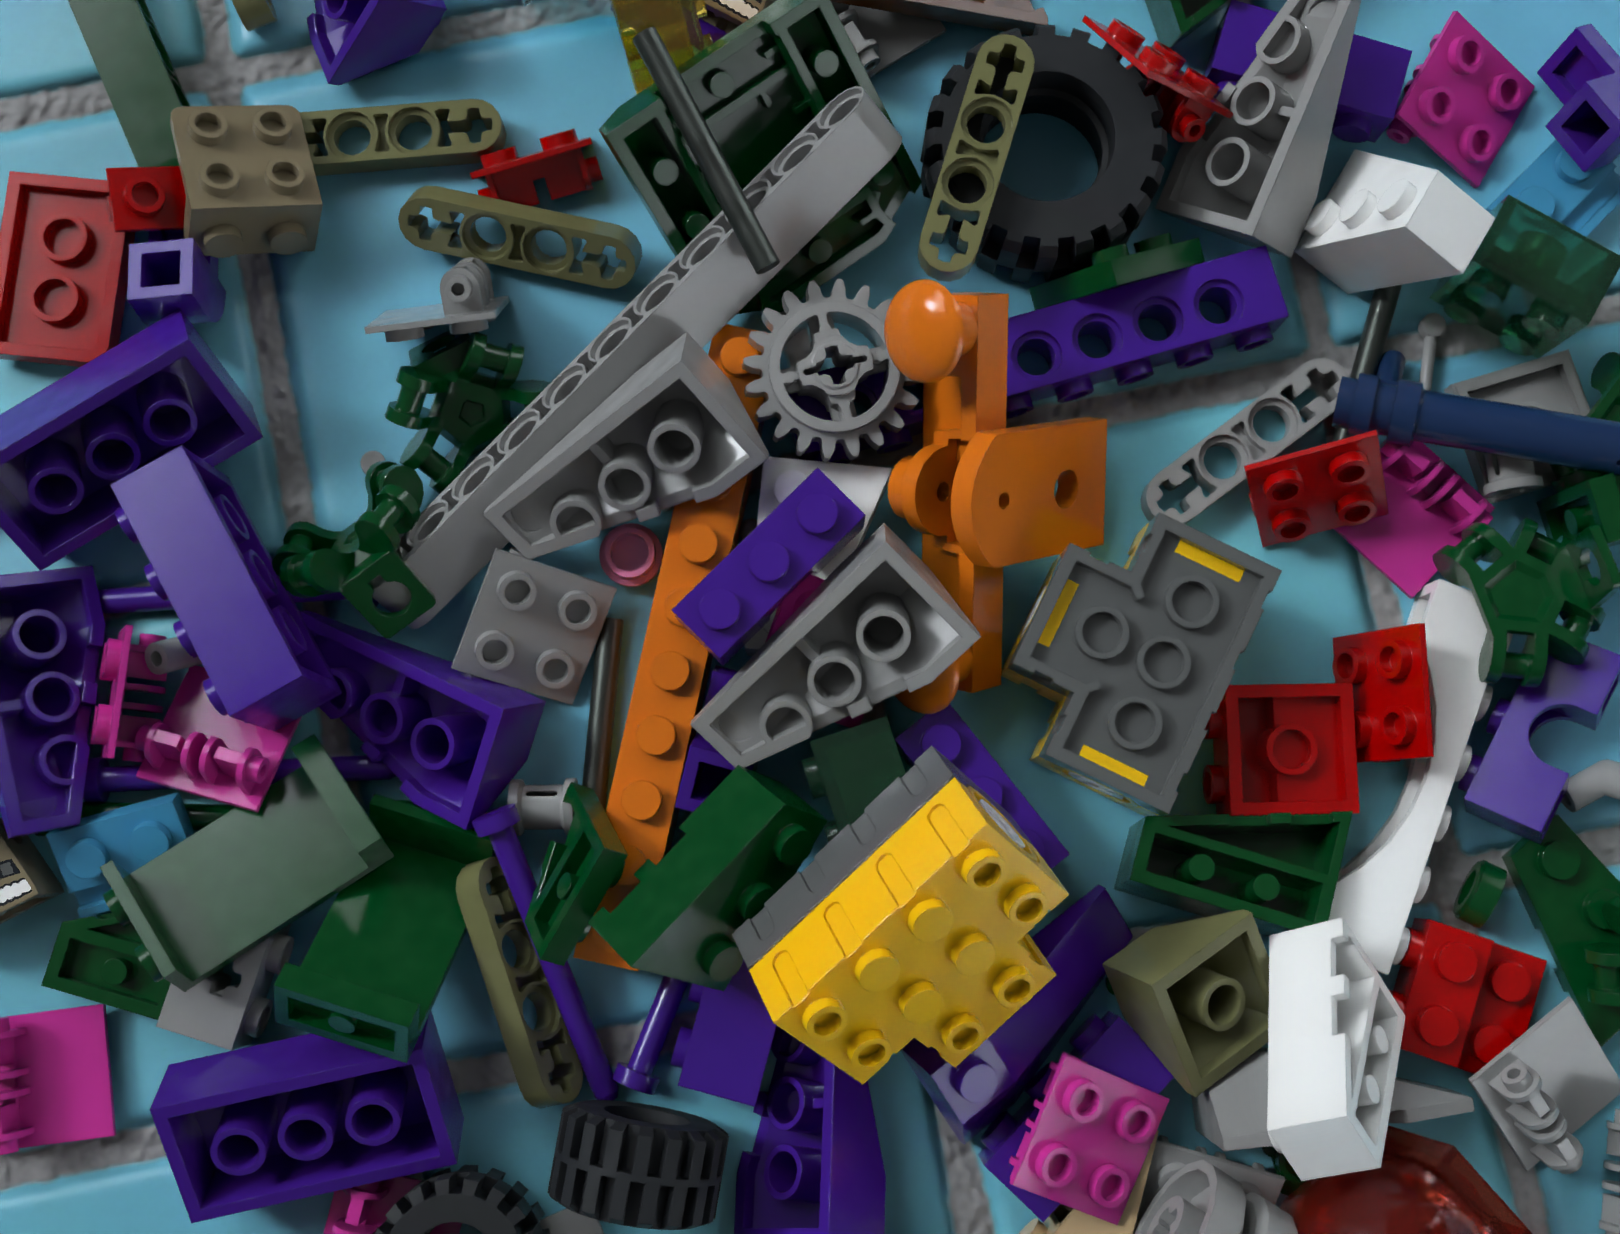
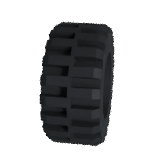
[920,25,1168,283]

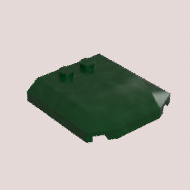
[599,0,922,314]

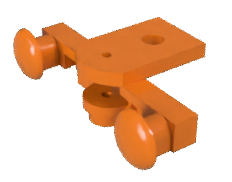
[884,279,1107,714]

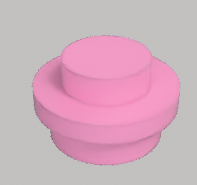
[599,523,663,587]

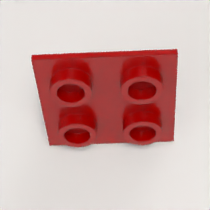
[1082,15,1234,142]
[1244,430,1389,547]
[1332,623,1434,763]

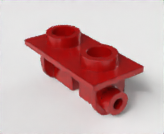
[470,128,603,206]
[106,166,186,232]

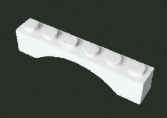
[1328,579,1513,975]

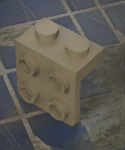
[170,105,323,258]

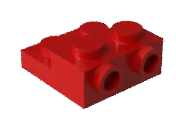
[1202,683,1360,816]
[1389,918,1547,1074]

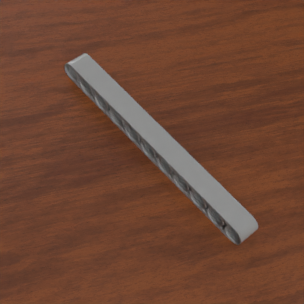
[370,86,902,629]

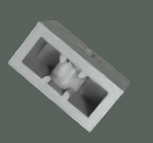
[156,923,294,1051]

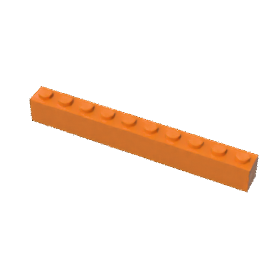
[573,324,767,971]

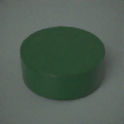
[1453,860,1507,928]

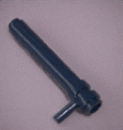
[1332,350,1620,476]

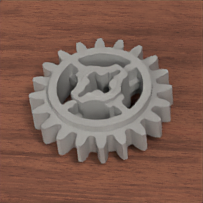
[742,279,920,462]

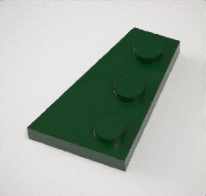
[1502,814,1620,1047]

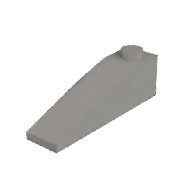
[1155,0,1361,258]
[483,332,769,559]
[690,523,981,768]
[1191,1047,1475,1151]

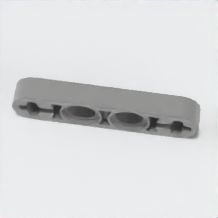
[1141,358,1348,524]

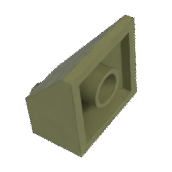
[1102,909,1269,1097]

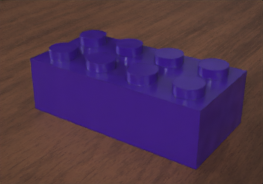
[0,309,263,571]
[111,445,342,731]
[150,1011,464,1223]

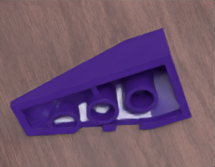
[307,0,447,86]
[0,565,106,839]
[300,610,546,830]
[900,884,1133,1145]
[734,1025,886,1234]

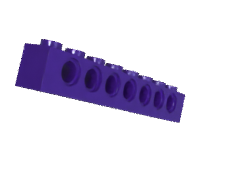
[789,245,1289,464]

